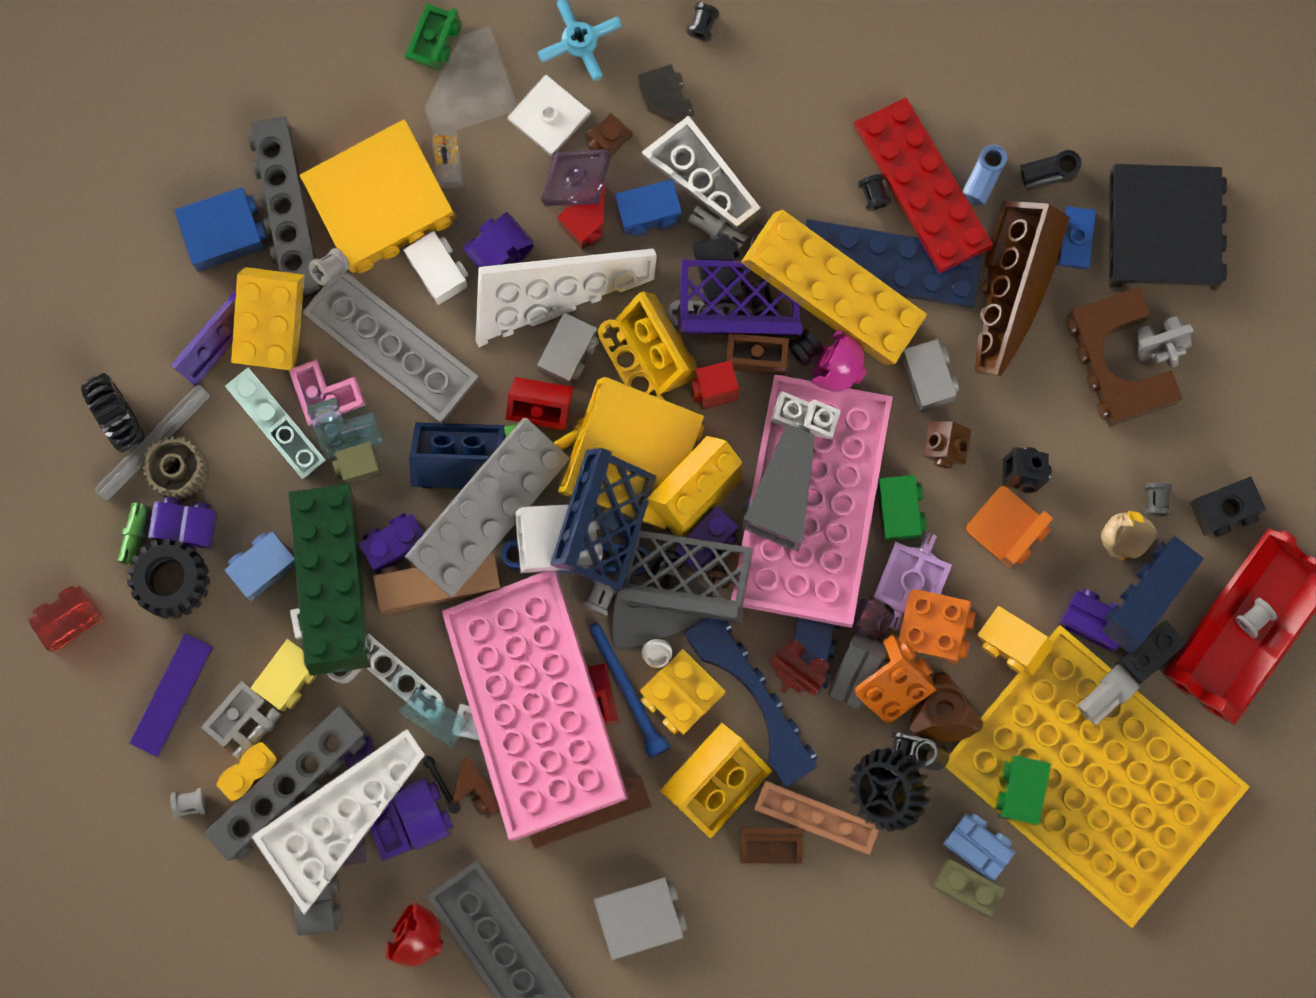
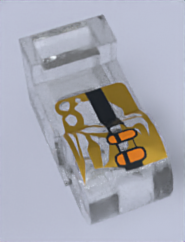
[433,131,464,190]

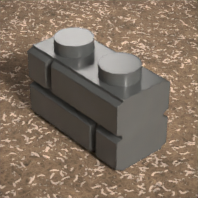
[828,633,890,709]

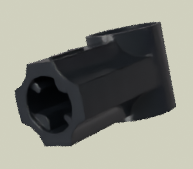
[1020,150,1082,191]

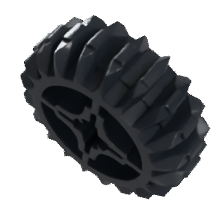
[81,373,144,453]
[849,747,931,832]

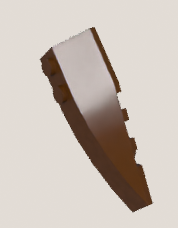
[974,201,1070,376]

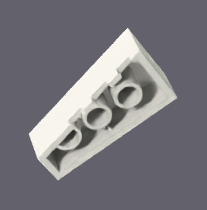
[641,116,763,233]

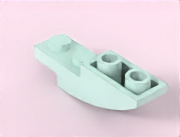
[225,367,326,479]

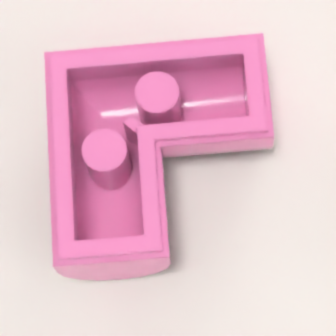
[289,359,366,426]

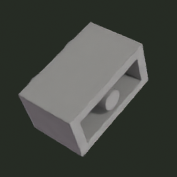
[537,313,599,386]
[901,339,959,412]

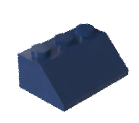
[409,422,505,489]

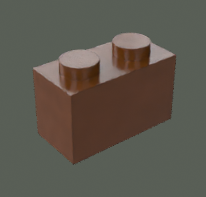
[726,333,789,376]

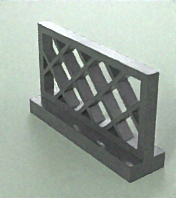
[617,531,753,624]

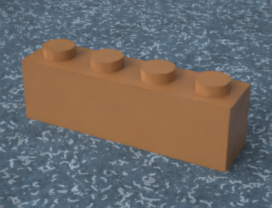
[373,552,501,615]

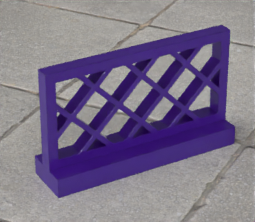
[678,259,802,336]

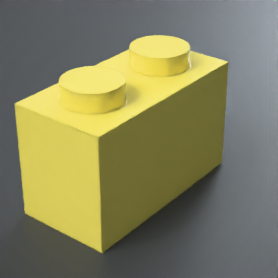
[250,639,318,712]

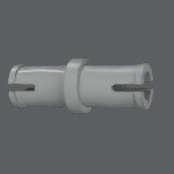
[688,206,748,252]

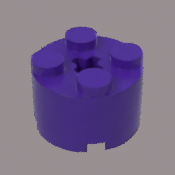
[463,212,535,269]

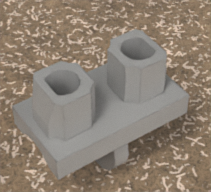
[1137,316,1194,368]

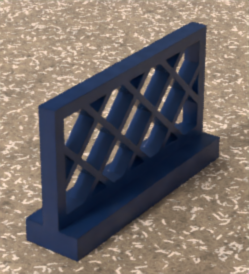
[550,448,656,591]

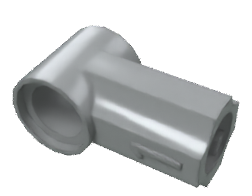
[1077,664,1140,726]

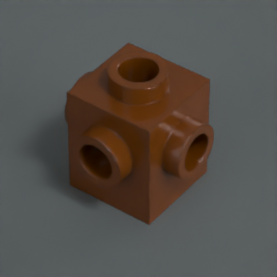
[923,421,971,469]

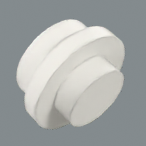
[642,639,672,668]

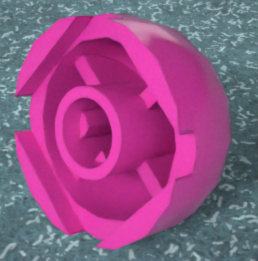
[811,330,867,392]

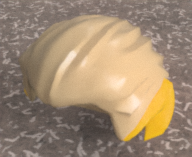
[1101,511,1158,561]

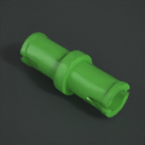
[117,502,151,566]

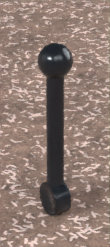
[423,756,461,814]

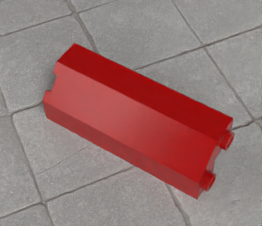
[1163,528,1316,726]

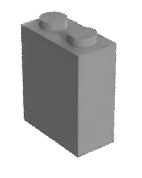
[594,877,688,960]

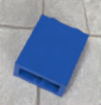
[174,187,267,272]

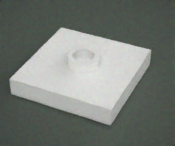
[507,75,591,157]

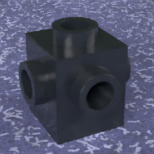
[1003,447,1052,493]

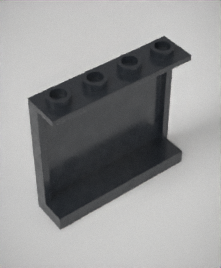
[1109,164,1227,290]

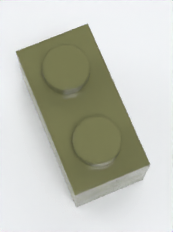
[932,859,1005,917]

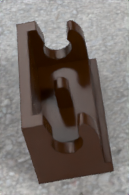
[740,828,803,864]

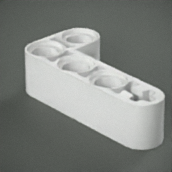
[327,633,445,719]

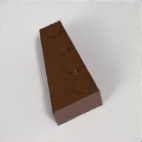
[530,777,652,849]

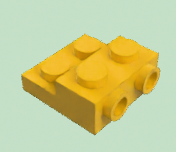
[640,649,726,736]

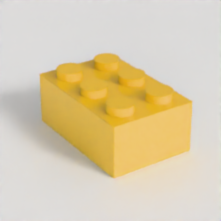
[231,267,305,370]

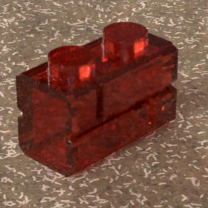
[28,586,104,653]

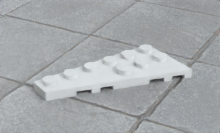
[476,249,657,347]
[252,729,425,914]

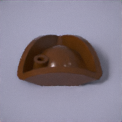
[909,672,983,742]

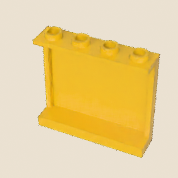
[300,119,457,273]
[558,377,704,531]

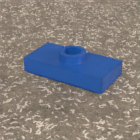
[1058,206,1096,270]

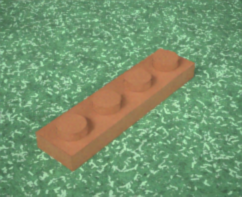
[754,781,879,855]

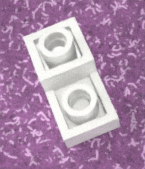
[770,391,841,439]

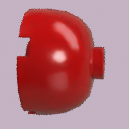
[385,902,443,967]

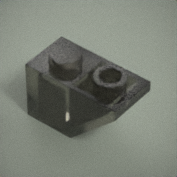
[638,64,694,125]

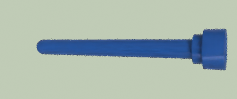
[589,623,671,759]

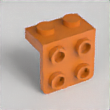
[965,486,1053,569]
[899,589,977,666]
[854,635,937,723]

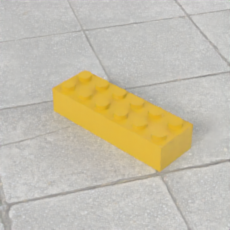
[741,209,928,366]

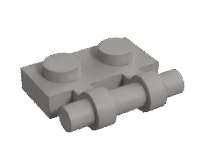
[201,681,282,761]

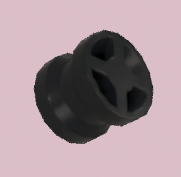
[788,329,824,367]

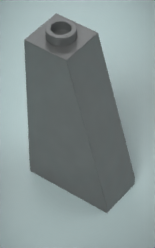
[742,424,815,552]

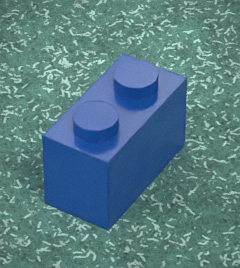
[615,179,682,236]

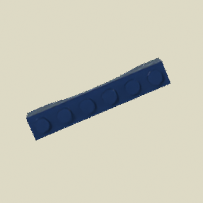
[684,618,818,789]

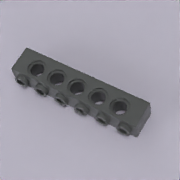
[248,116,322,297]
[203,706,370,861]

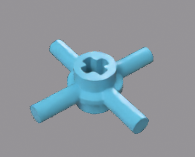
[537,0,622,81]

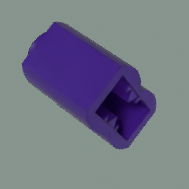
[148,497,218,549]
[393,778,454,851]

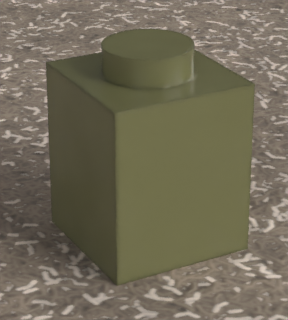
[333,442,381,485]

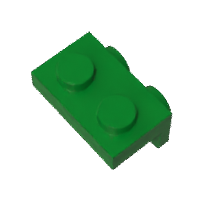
[405,3,462,71]

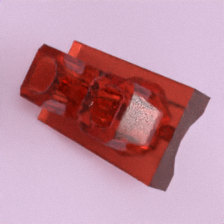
[770,639,829,696]

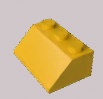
[616,291,698,395]
[647,436,743,538]
[659,723,772,839]

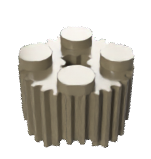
[142,436,209,501]

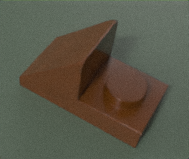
[451,756,500,819]

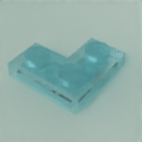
[307,397,383,459]

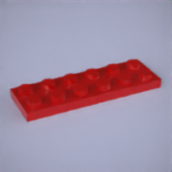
[854,97,993,274]

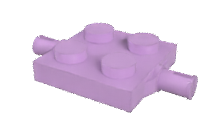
[872,532,952,632]

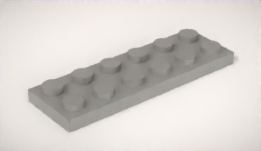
[302,272,479,425]
[405,418,570,597]

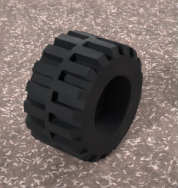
[127,539,210,619]

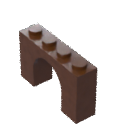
[1066,287,1182,427]

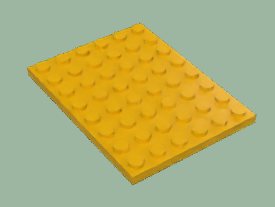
[944,625,1250,928]

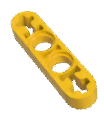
[598,319,664,400]

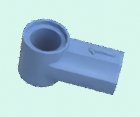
[962,144,1007,207]

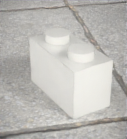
[404,231,469,305]

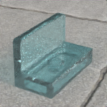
[398,687,469,747]

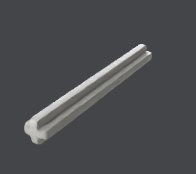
[95,385,210,501]

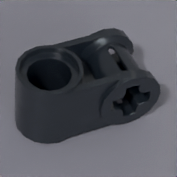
[891,732,949,771]

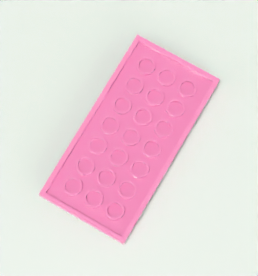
[731,374,893,628]
[442,571,628,841]

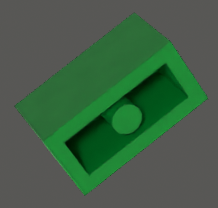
[877,475,926,542]
[995,755,1051,826]

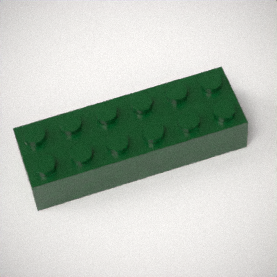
[289,483,371,676]

